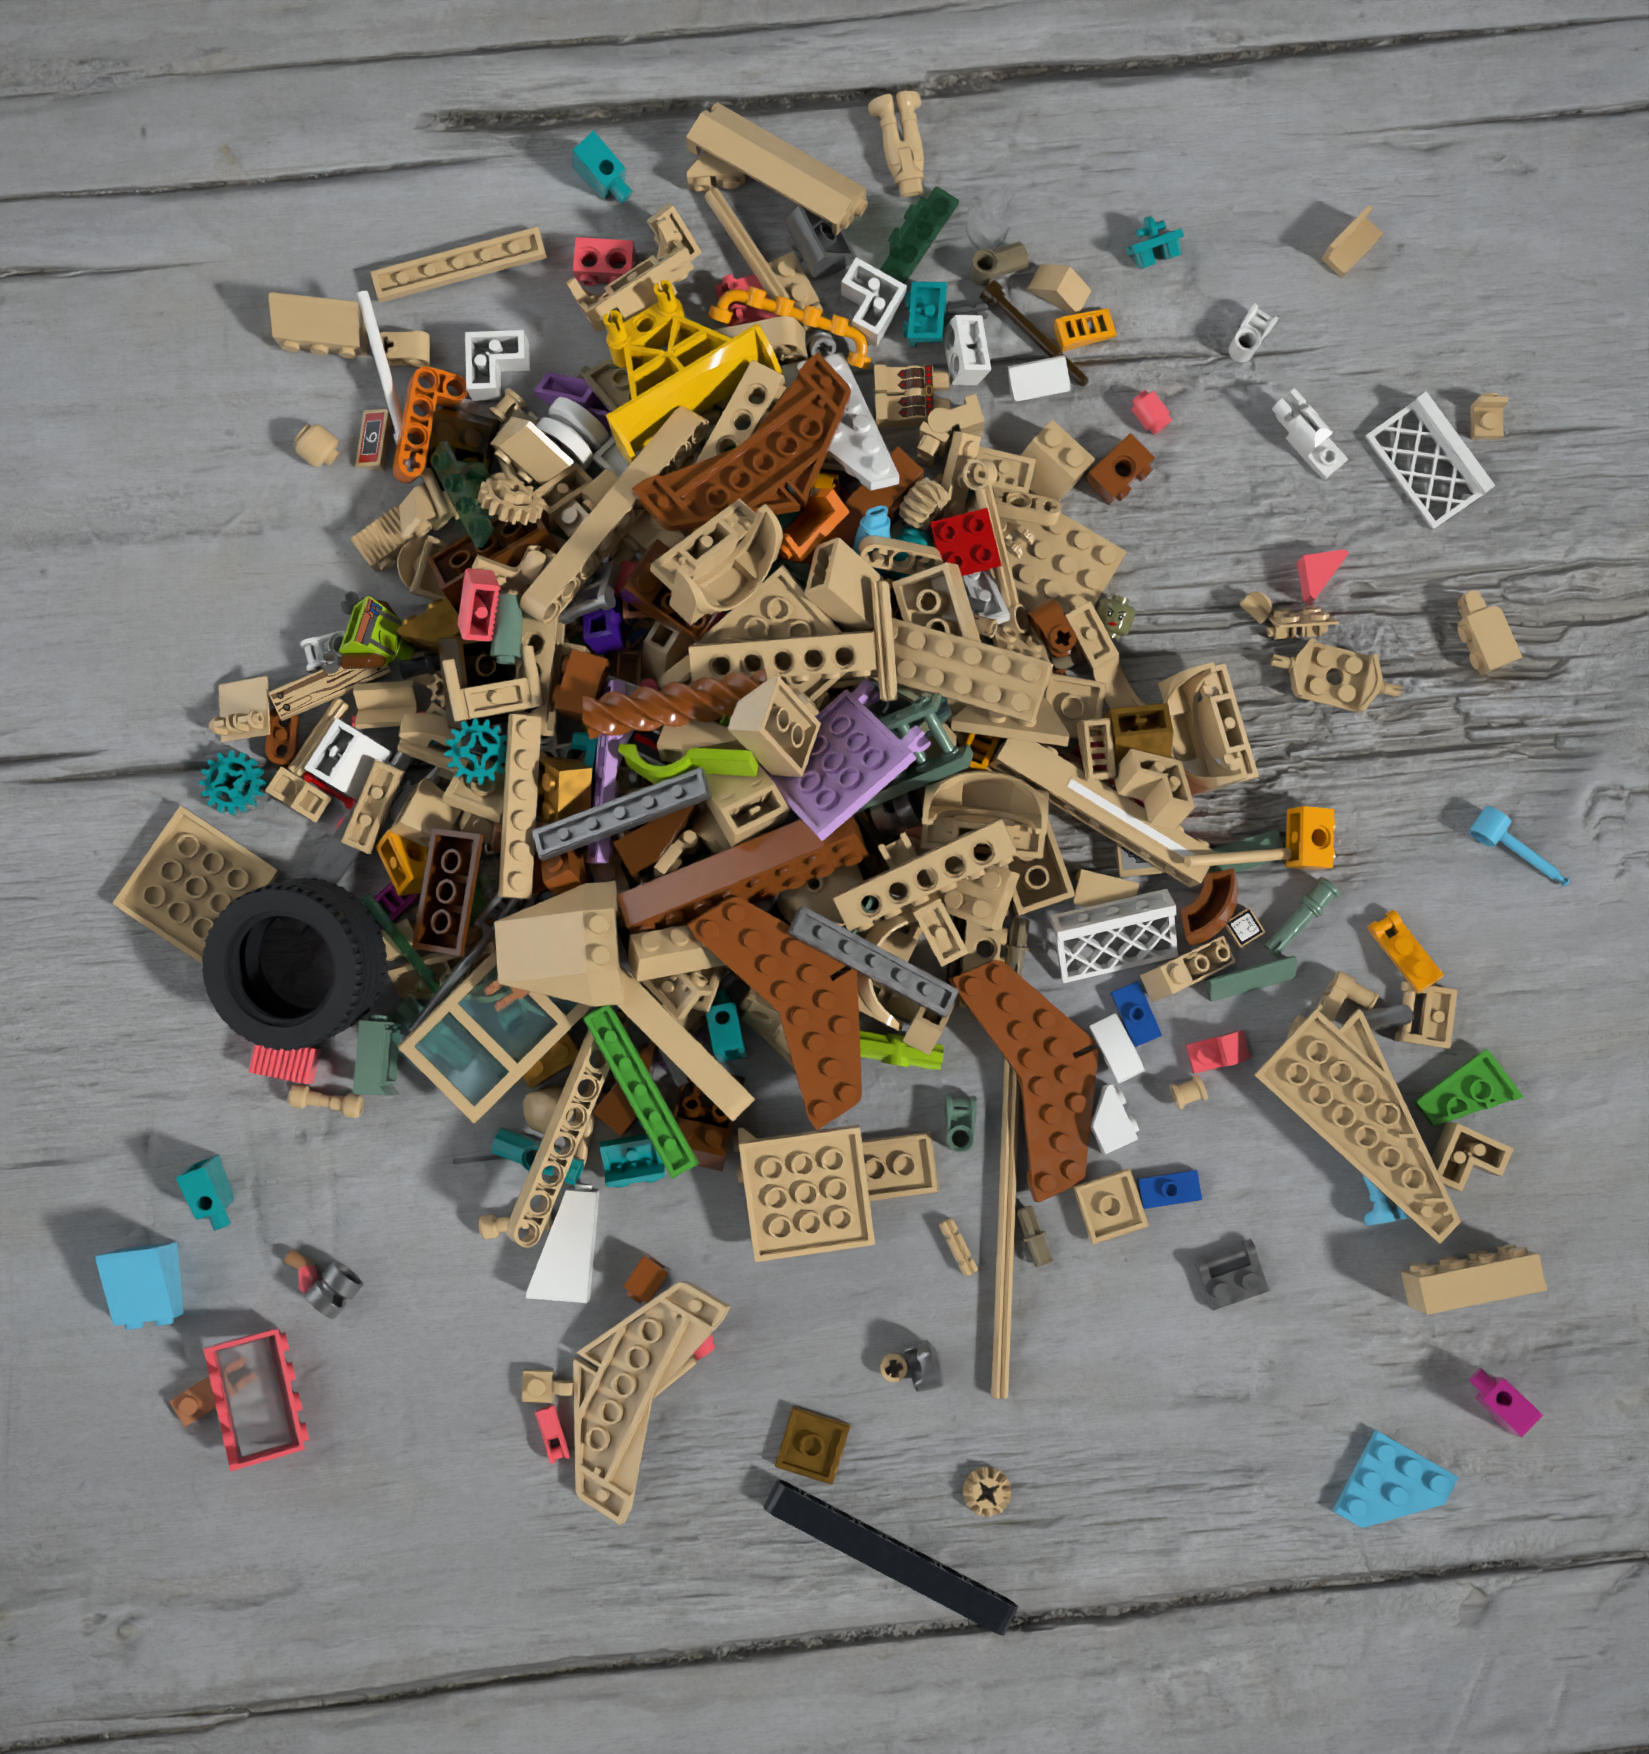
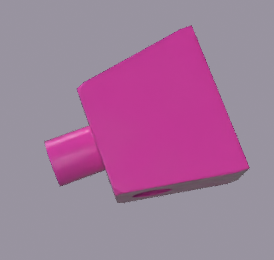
[1468,1368,1543,1437]

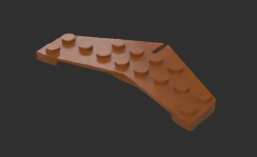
[632,352,851,531]
[687,896,862,1131]
[949,960,1099,1203]

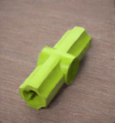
[860,1030,944,1070]

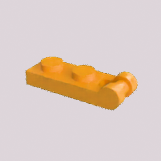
[1367,909,1444,994]

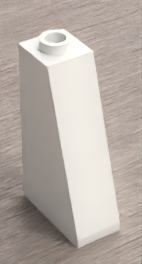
[526,1183,600,1303]

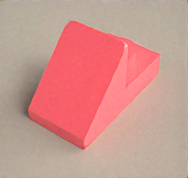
[1185,1030,1251,1074]

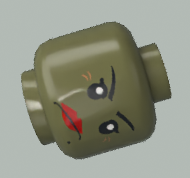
[1096,594,1136,640]

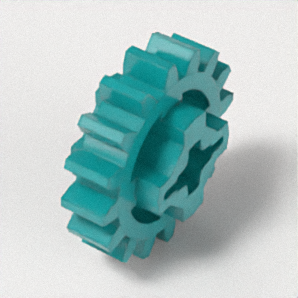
[444,718,507,785]
[199,750,267,816]

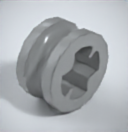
[807,330,836,357]

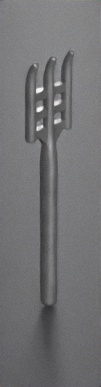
[409,892,537,1033]

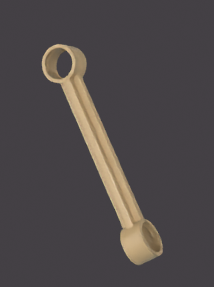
[963,459,1029,634]

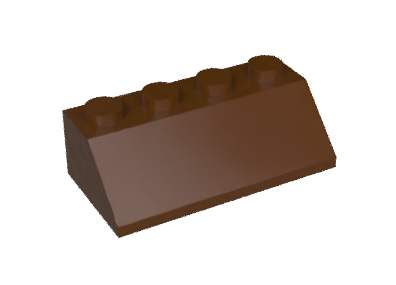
[427,516,560,614]
[412,828,484,957]

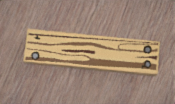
[268,664,392,721]

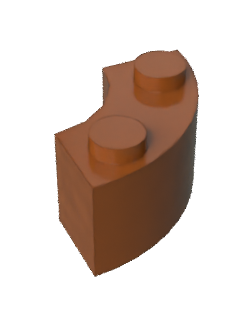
[1180,868,1239,947]

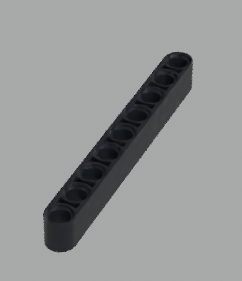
[763,1479,1019,1636]

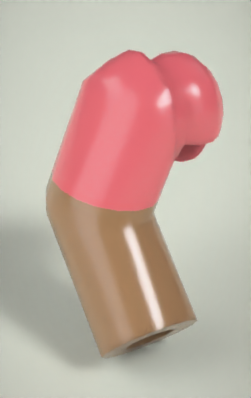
[284,1249,319,1293]

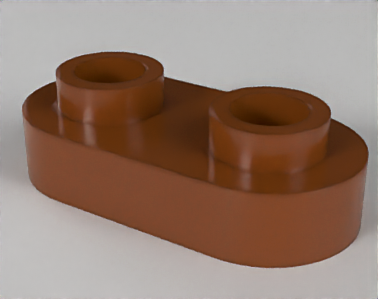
[265,708,300,765]

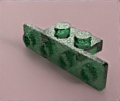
[879,186,959,284]
[430,441,493,548]

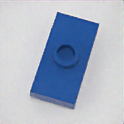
[1110,981,1162,1047]
[1137,1169,1202,1209]

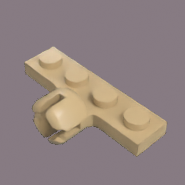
[471,545,588,626]

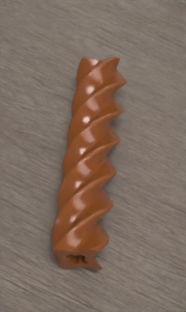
[582,668,768,740]

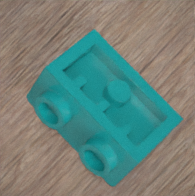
[903,281,948,348]

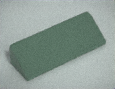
[1204,955,1297,1002]

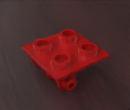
[930,508,1002,576]

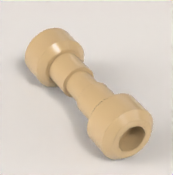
[288,1083,364,1119]
[479,1207,554,1240]

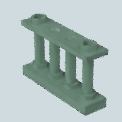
[862,693,974,810]

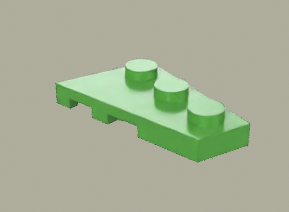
[1413,1049,1524,1126]

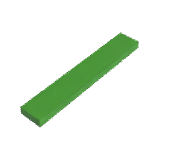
[582,1005,699,1179]

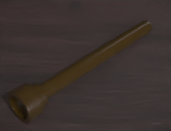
[979,280,1088,387]

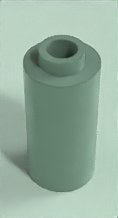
[490,594,523,664]

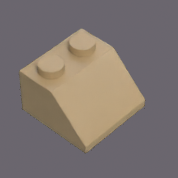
[490,417,573,486]
[1020,419,1095,502]

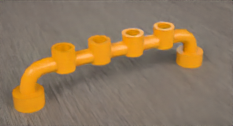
[707,286,871,370]

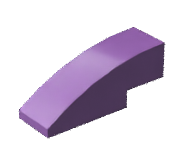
[534,372,612,433]

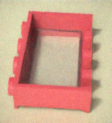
[203,1327,309,1472]

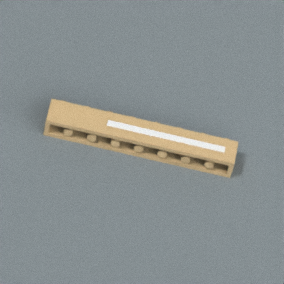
[989,738,1216,888]

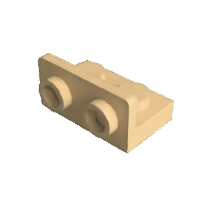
[974,446,1037,493]
[641,971,713,1019]

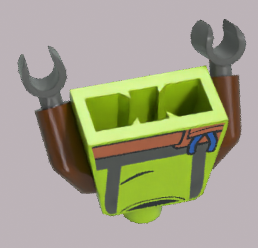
[322,591,415,674]

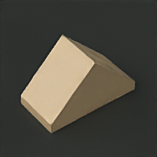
[1027,264,1092,315]

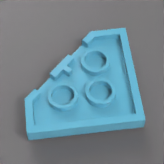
[1333,1430,1459,1528]

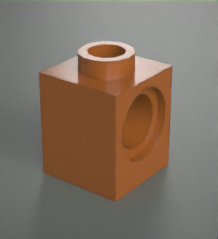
[623,1253,671,1304]

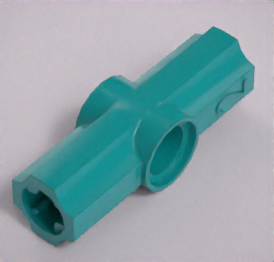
[491,1127,585,1185]

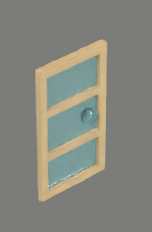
[397,949,592,1124]

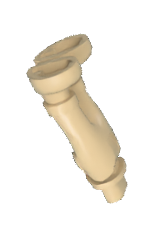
[868,91,924,198]

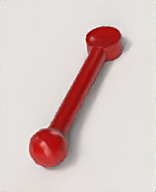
[303,772,356,810]

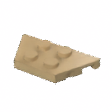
[951,698,1070,747]

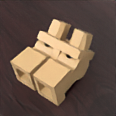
[916,394,985,467]

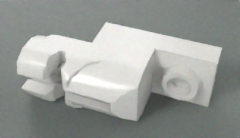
[1272,388,1348,481]

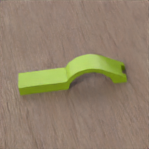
[618,744,758,784]

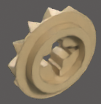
[963,1467,1012,1518]

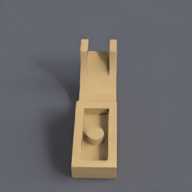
[1065,601,1146,709]
[877,831,969,967]

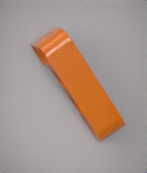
[393,366,468,484]

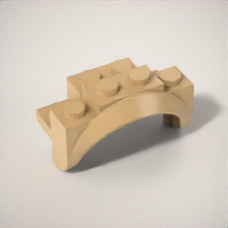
[565,217,694,332]
[650,498,783,625]
[1158,662,1259,796]
[921,771,1049,859]
[857,896,922,1032]

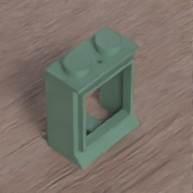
[353,1015,402,1096]

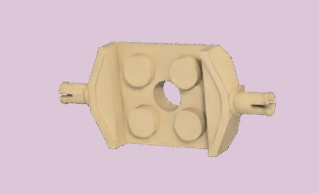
[1270,638,1402,713]

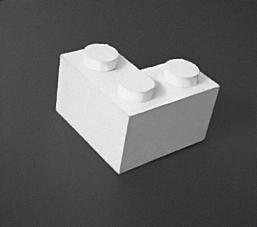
[841,257,907,347]
[465,330,530,401]

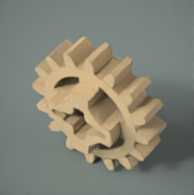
[478,476,545,525]

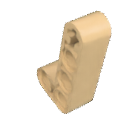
[714,316,808,364]

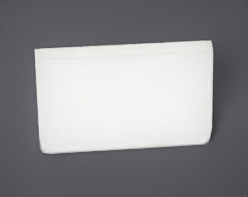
[1008,355,1071,402]

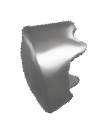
[904,1339,943,1392]

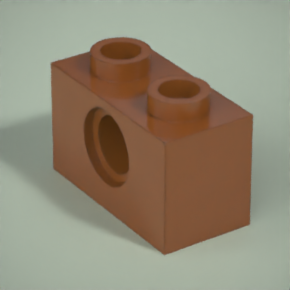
[1085,433,1155,505]

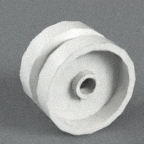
[536,397,609,471]

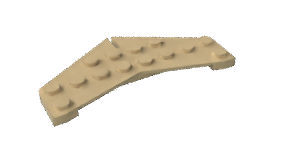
[573,1281,731,1525]

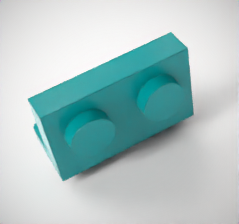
[600,1134,666,1188]

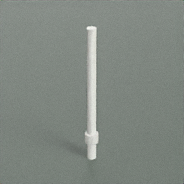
[356,291,413,469]

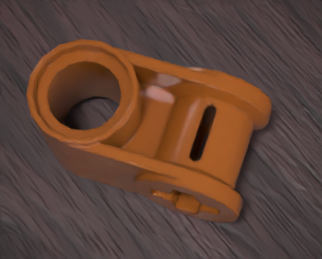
[1027,598,1076,658]

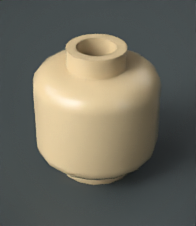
[294,424,340,468]

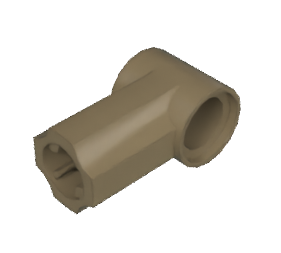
[969,241,1029,286]

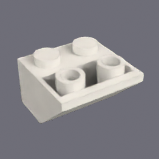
[304,718,394,800]

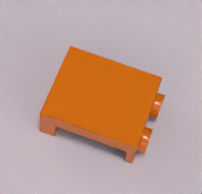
[777,488,849,561]

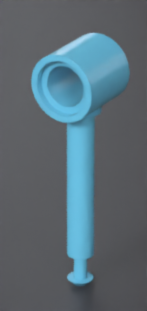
[1468,806,1570,886]

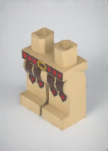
[874,365,950,428]

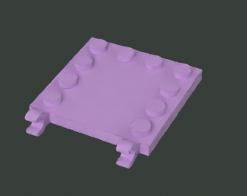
[760,679,931,841]

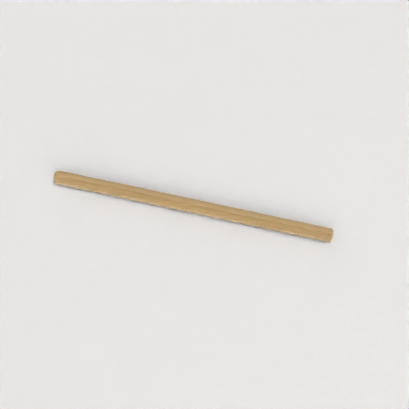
[991,1058,1020,1399]

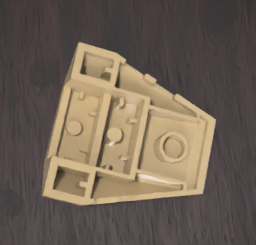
[494,881,625,1007]

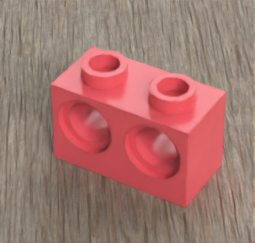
[573,237,636,286]

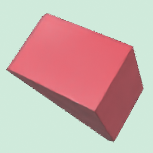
[1296,549,1349,606]

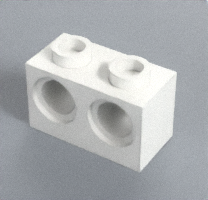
[944,315,991,385]

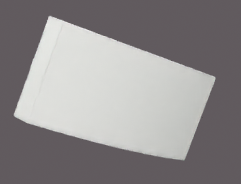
[1089,1013,1145,1084]

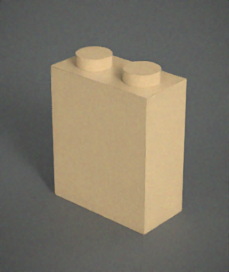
[804,537,884,632]

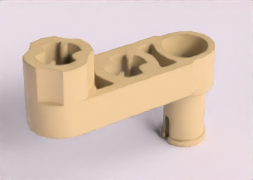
[1287,970,1379,1038]

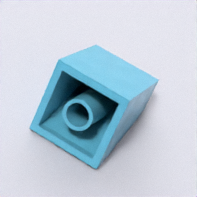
[96,1242,184,1330]

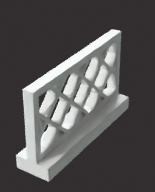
[1365,391,1495,530]
[1051,889,1178,983]

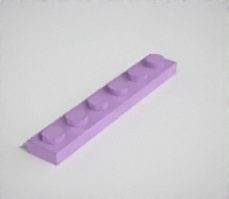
[586,680,627,864]

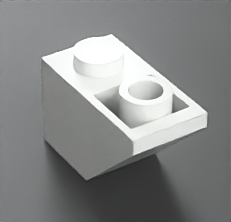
[1090,1084,1139,1154]

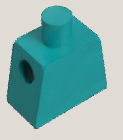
[572,130,633,204]
[706,989,747,1062]
[176,1154,234,1231]

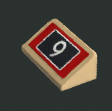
[355,409,392,472]

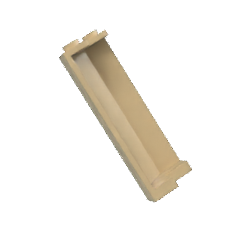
[686,102,868,235]

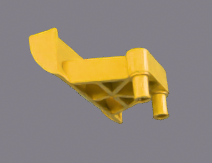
[603,280,783,465]

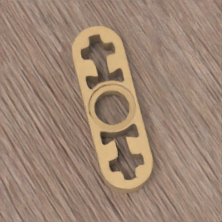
[975,486,1061,526]
[858,535,943,575]

